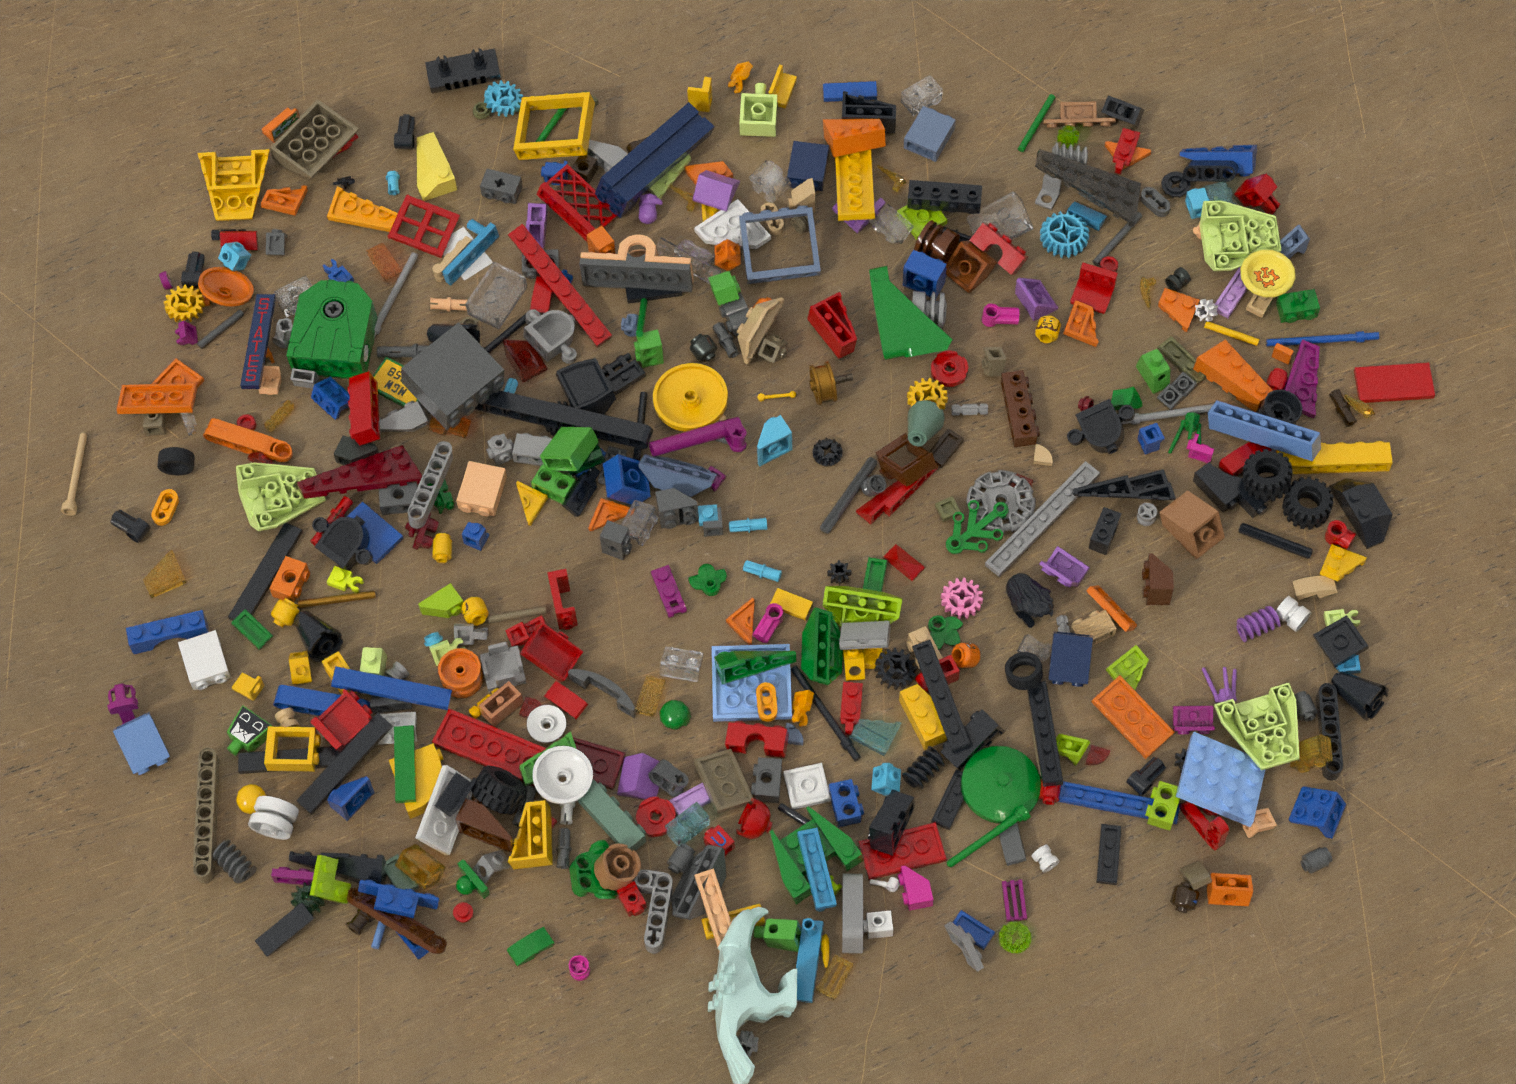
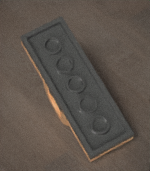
[579,235,694,292]

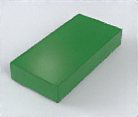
[863,557,887,592]
[231,609,273,650]

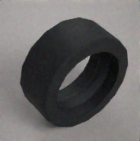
[157,447,195,476]
[1005,652,1043,690]

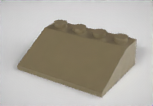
[270,99,359,179]

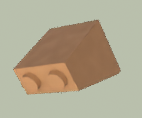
[1159,491,1225,559]

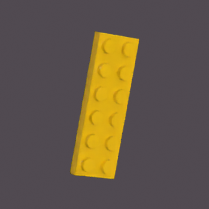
[835,150,875,221]

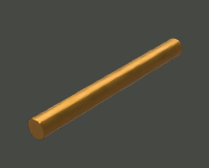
[298,591,376,608]

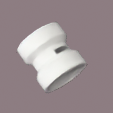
[1031,844,1059,873]

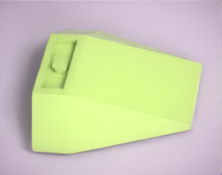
[1200,201,1282,271]
[236,462,326,531]
[1214,683,1300,771]

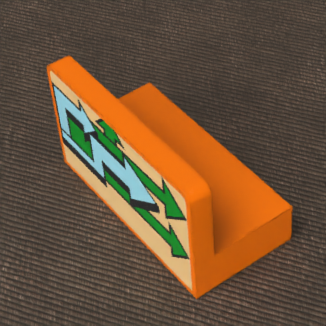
[261,107,300,143]

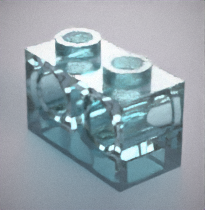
[665,801,710,846]

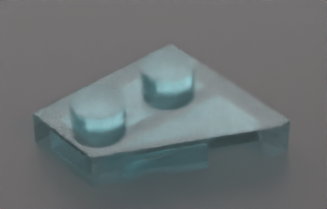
[849,719,902,756]

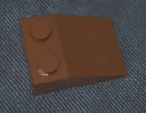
[455,798,514,853]

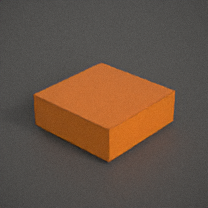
[1272,343,1294,365]

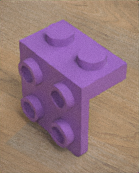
[1039,546,1090,588]

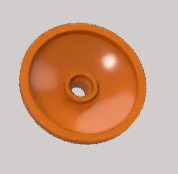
[198,267,254,307]

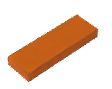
[1086,585,1137,632]

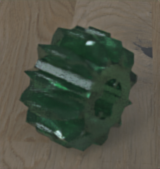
[291,882,325,914]

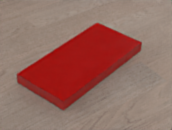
[1354,363,1435,403]
[858,822,947,880]

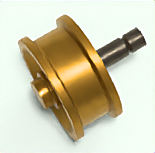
[809,361,853,405]

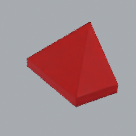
[883,544,925,581]

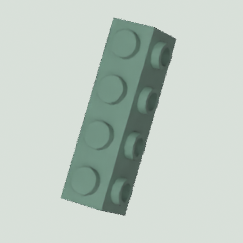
[577,779,646,851]

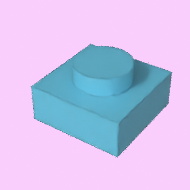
[698,504,718,526]

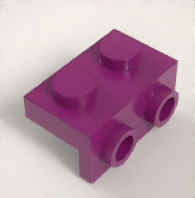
[1172,705,1215,734]

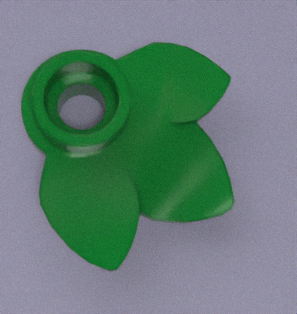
[688,564,727,596]
[928,615,963,650]

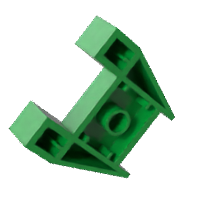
[770,806,864,905]

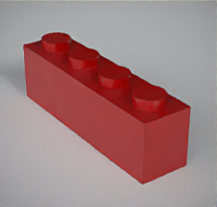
[347,371,380,446]

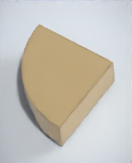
[1033,444,1053,466]

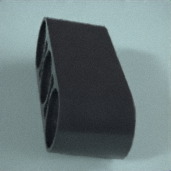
[1183,160,1238,182]

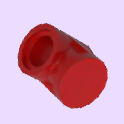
[1325,520,1357,550]

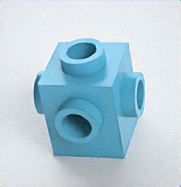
[218,242,251,271]
[871,763,901,796]

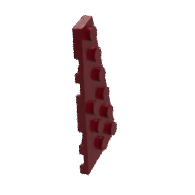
[297,445,422,499]

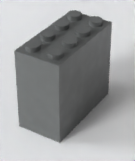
[401,322,504,430]

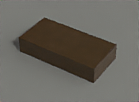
[929,428,964,468]

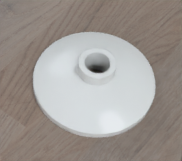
[527,705,566,743]

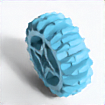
[1040,211,1089,259]

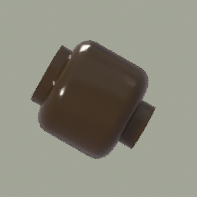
[1170,882,1200,914]

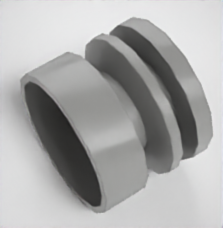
[912,291,947,329]

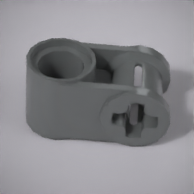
[648,759,689,797]

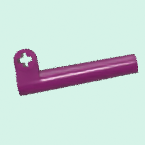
[649,417,747,457]

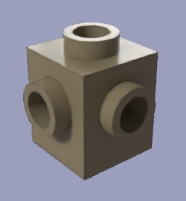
[758,334,788,363]

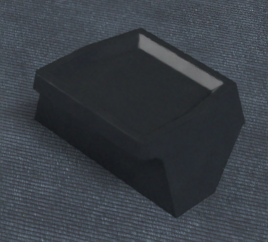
[556,358,616,415]

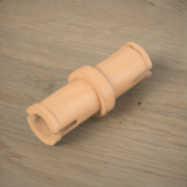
[430,297,468,312]

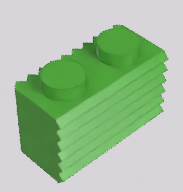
[708,271,741,306]

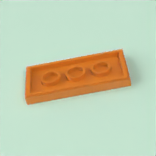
[117,383,197,414]
[1091,675,1175,759]

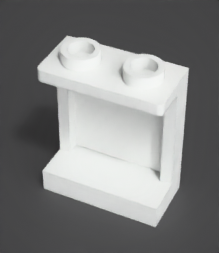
[178,630,231,690]

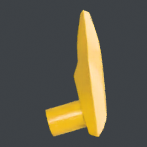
[821,934,829,968]

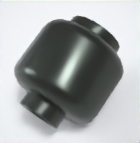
[690,333,717,362]

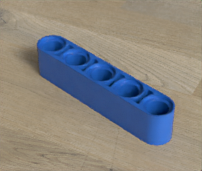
[273,685,371,716]

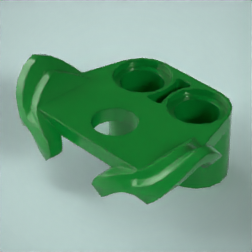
[569,840,617,899]

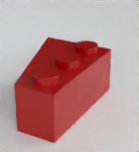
[807,292,857,359]

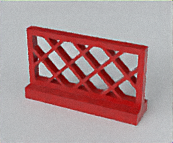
[536,164,617,241]

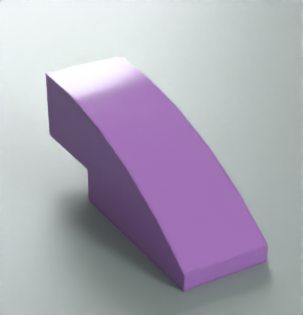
[526,203,548,250]

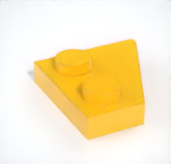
[1320,544,1367,581]

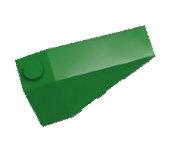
[714,651,797,685]

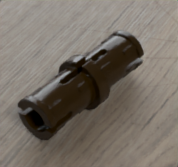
[1329,389,1357,427]

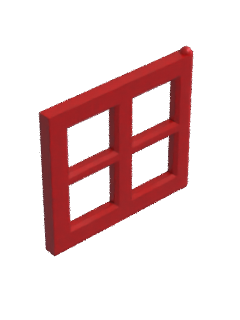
[387,194,460,258]

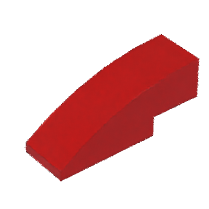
[1218,442,1272,476]

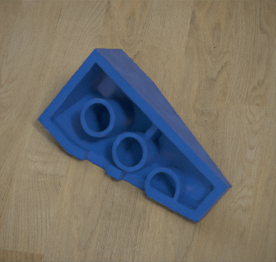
[1180,145,1257,176]

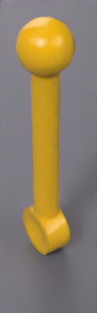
[757,391,796,402]

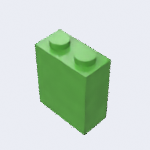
[540,427,599,471]

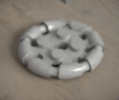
[966,470,1036,534]

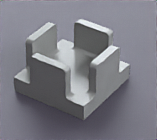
[480,642,526,692]

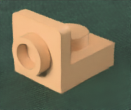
[1241,808,1277,838]

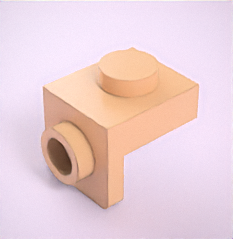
[259,366,282,395]

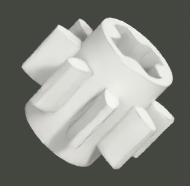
[1195,299,1218,322]

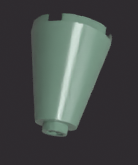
[907,400,945,446]

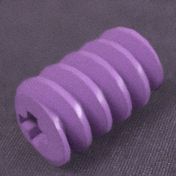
[1236,606,1281,642]

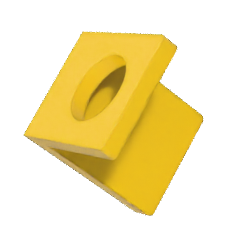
[843,649,865,681]
[288,651,312,684]
[232,673,265,701]

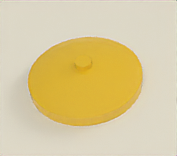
[653,363,728,432]

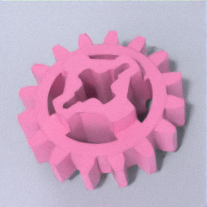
[941,578,983,619]

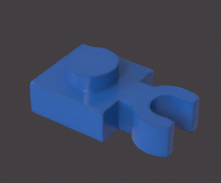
[323,259,354,282]

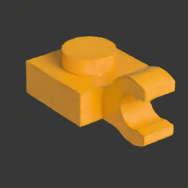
[728,61,753,93]
[792,690,814,727]

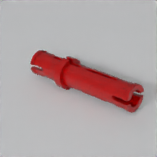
[310,496,353,546]

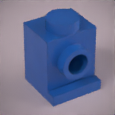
[541,161,569,186]
[1137,423,1165,455]
[462,522,489,551]

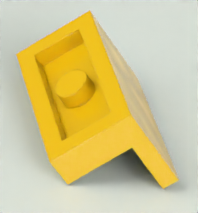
[769,64,797,109]
[687,77,713,113]

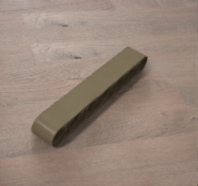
[193,747,220,884]

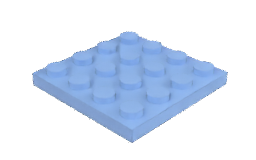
[712,644,792,722]
[1176,732,1265,827]

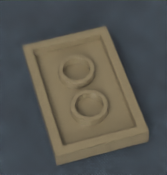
[694,749,753,814]

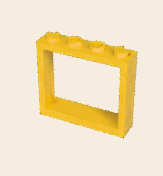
[513,92,595,160]

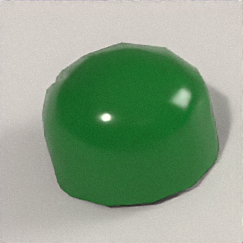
[659,700,691,730]

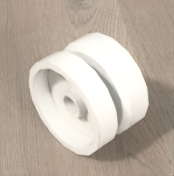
[248,796,299,840]

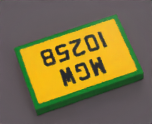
[373,357,420,408]

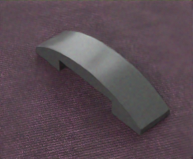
[568,669,636,718]

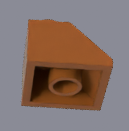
[946,240,997,293]

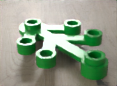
[946,500,1009,554]

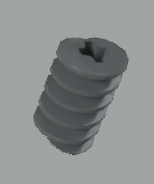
[212,839,257,884]

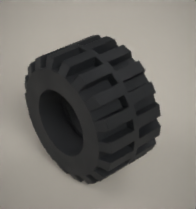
[1243,449,1292,502]
[1282,477,1334,530]
[471,765,527,815]

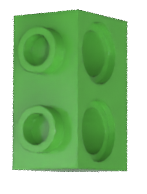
[634,329,664,368]
[531,464,576,504]

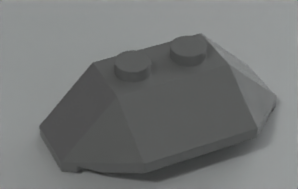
[671,845,726,920]

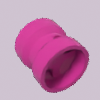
[568,955,590,981]

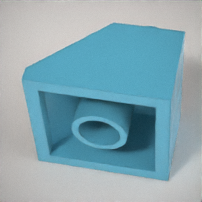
[757,415,792,467]

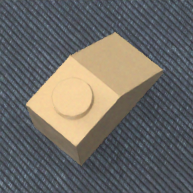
[788,178,815,213]

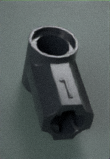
[394,114,415,149]
[181,251,205,288]
[110,509,151,543]
[1126,757,1166,796]

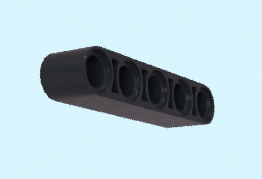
[1316,683,1343,781]

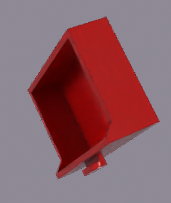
[520,623,584,683]

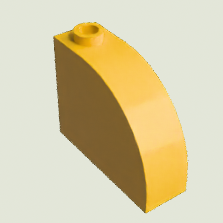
[389,743,444,819]

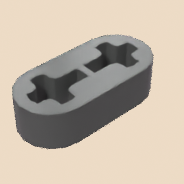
[1140,187,1170,217]

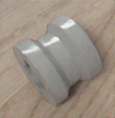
[1137,503,1157,526]
[385,661,409,680]

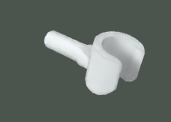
[870,877,899,892]

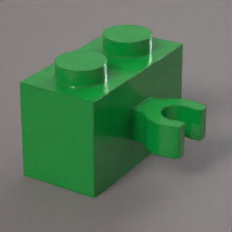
[1276,289,1320,323]

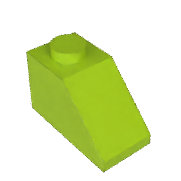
[418,583,463,618]

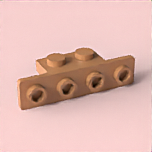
[1042,101,1116,128]

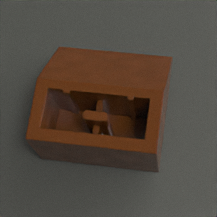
[1142,553,1174,605]

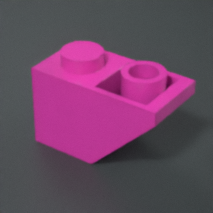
[898,866,933,911]

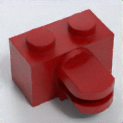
[1234,173,1280,215]

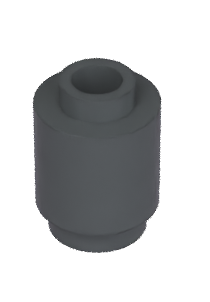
[1294,691,1318,722]
[667,843,695,874]
[1300,847,1332,874]

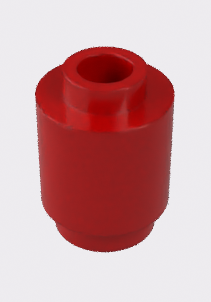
[1266,368,1288,391]
[1039,780,1061,805]

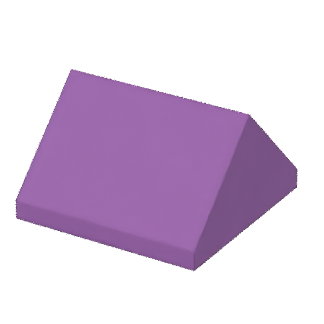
[693,170,740,212]
[1015,278,1058,321]
[617,753,659,799]

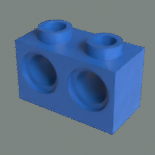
[828,779,864,828]

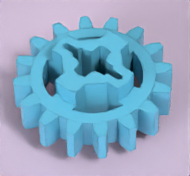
[484,80,523,117]

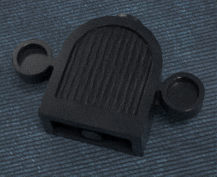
[1067,399,1135,454]
[312,515,373,571]

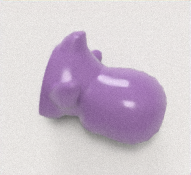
[638,194,663,224]

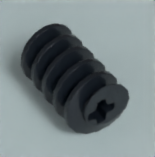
[902,746,945,789]

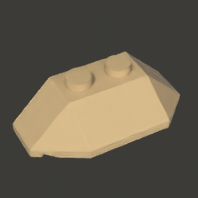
[737,297,785,366]

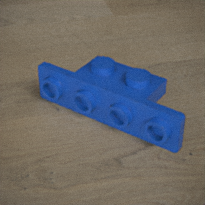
[358,880,439,918]

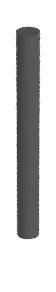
[1092,212,1142,266]

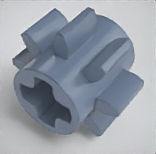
[621,314,638,337]

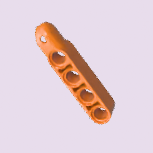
[203,418,293,463]

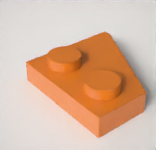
[684,161,733,185]
[261,185,308,216]
[1158,288,1200,332]
[1063,300,1099,347]

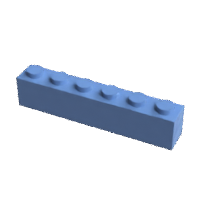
[1208,400,1321,461]

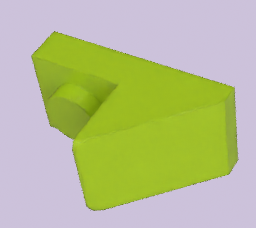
[1056,734,1091,766]

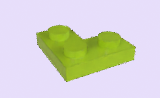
[310,855,351,904]

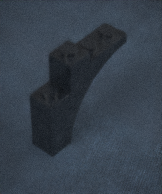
[1193,462,1293,518]

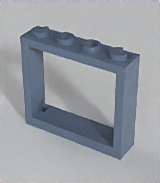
[739,205,821,284]

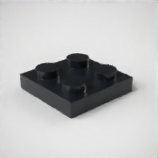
[1313,615,1368,668]

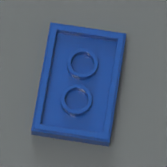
[347,502,404,564]

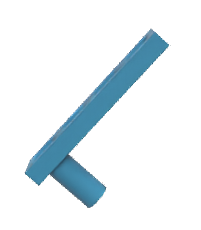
[442,219,499,285]
[797,828,837,912]
[796,918,824,1003]

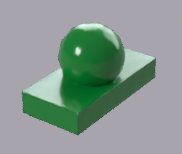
[456,859,489,899]

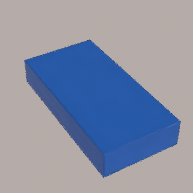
[952,910,995,950]

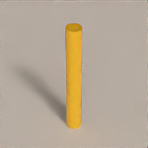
[1204,321,1260,346]

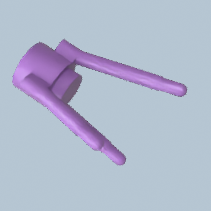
[1202,667,1237,703]

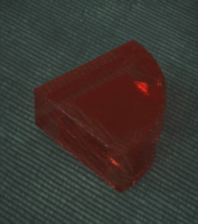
[247,452,273,464]
[1085,745,1110,765]

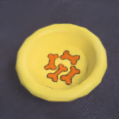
[1240,250,1296,297]

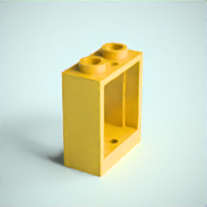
[264,727,321,772]

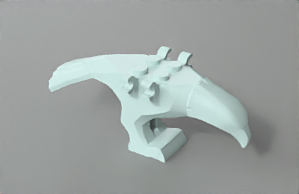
[708,907,797,1084]

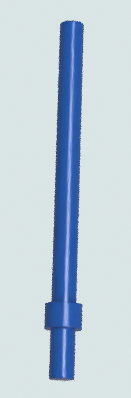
[1266,331,1379,347]

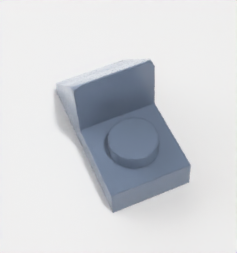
[1280,225,1310,258]

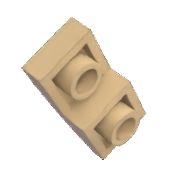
[1293,576,1338,600]

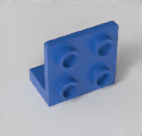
[1289,787,1346,839]

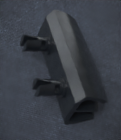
[425,48,502,94]

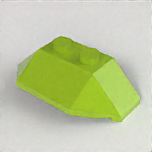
[823,586,903,627]

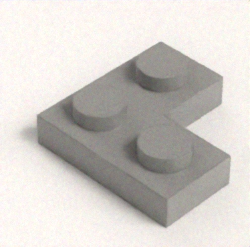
[944,921,984,972]

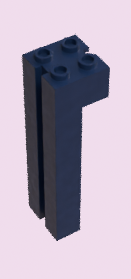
[595,102,715,218]

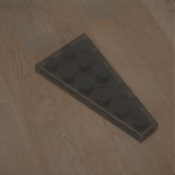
[1035,149,1141,228]

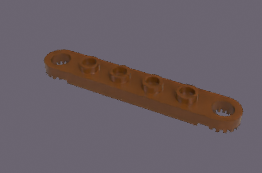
[347,887,447,954]

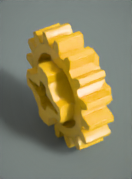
[164,285,205,322]
[907,378,948,410]

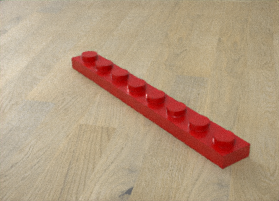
[508,224,612,348]

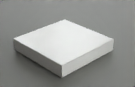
[783,763,831,810]

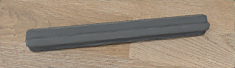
[820,457,877,534]

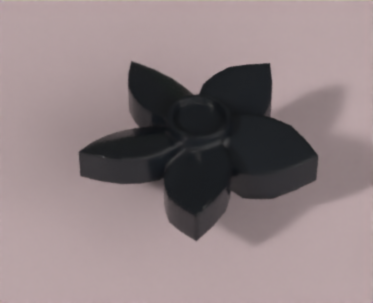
[333,176,355,189]

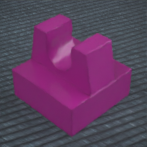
[175,320,198,345]

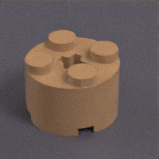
[594,843,641,890]

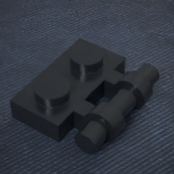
[602,353,646,395]

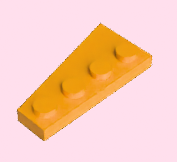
[327,186,398,232]

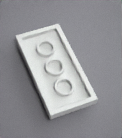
[415,765,473,855]

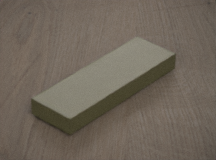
[1157,336,1207,384]

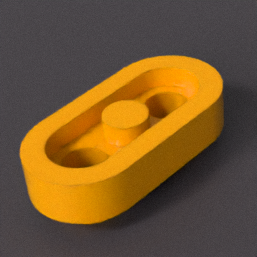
[151,489,179,526]
[756,682,778,722]

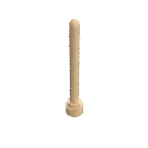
[61,433,87,516]

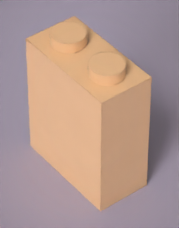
[456,461,507,517]

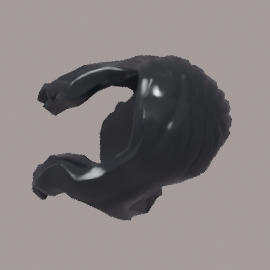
[1006,573,1054,628]

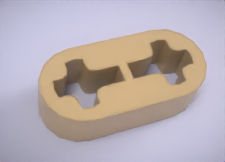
[761,202,784,235]

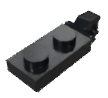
[562,467,601,517]

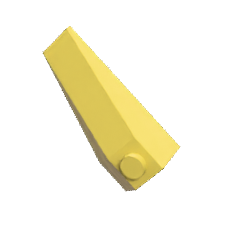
[417,132,457,201]

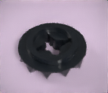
[1161,172,1191,198]
[812,437,843,466]

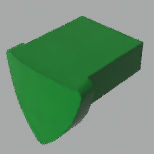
[1111,387,1143,410]

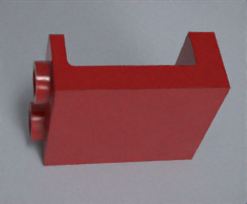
[547,569,578,630]
[310,689,373,752]

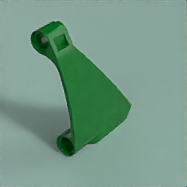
[869,266,953,360]

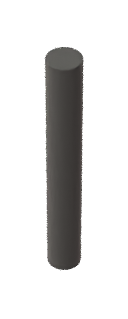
[197,309,244,349]

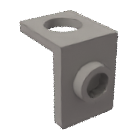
[1035,174,1062,210]
[473,850,511,884]

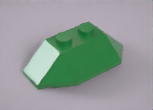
[801,607,843,685]

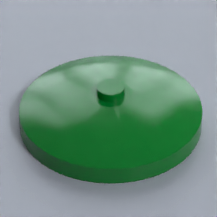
[961,746,1041,824]

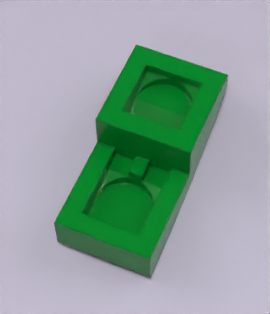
[507,927,554,967]

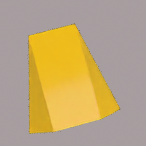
[197,149,270,221]

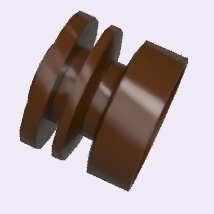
[914,220,960,264]

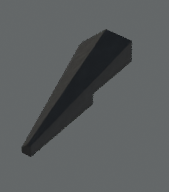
[1072,469,1176,500]
[289,851,387,885]

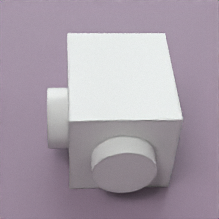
[863,911,893,939]

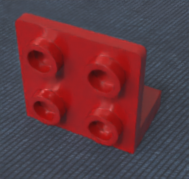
[1070,262,1118,314]

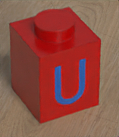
[704,824,735,856]

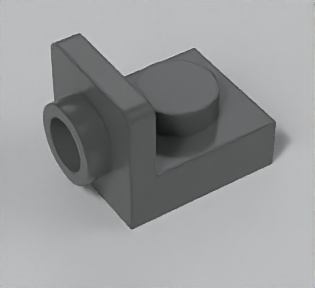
[266,229,287,255]

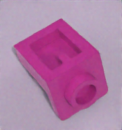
[1186,433,1214,463]

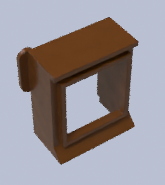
[876,433,939,487]

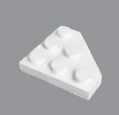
[694,199,771,249]

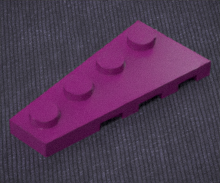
[1284,339,1320,419]

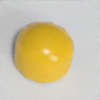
[236,784,266,815]

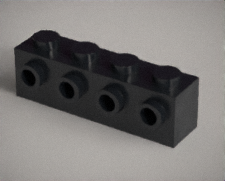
[907,180,982,214]

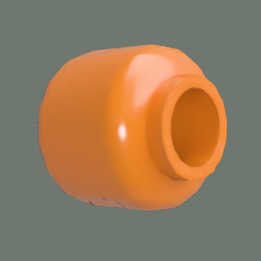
[951,643,980,668]

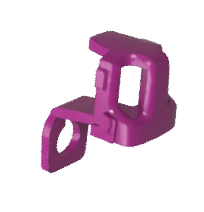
[107,683,139,724]

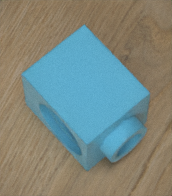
[1185,188,1209,219]

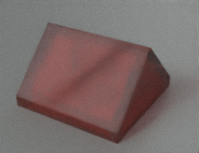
[503,340,548,383]

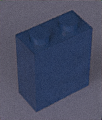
[787,141,829,191]
[1048,631,1093,687]

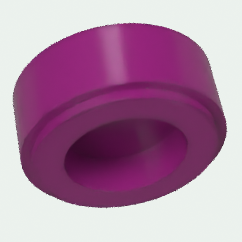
[159,271,173,290]

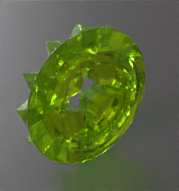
[999,921,1031,953]

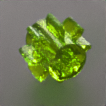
[1057,125,1080,148]

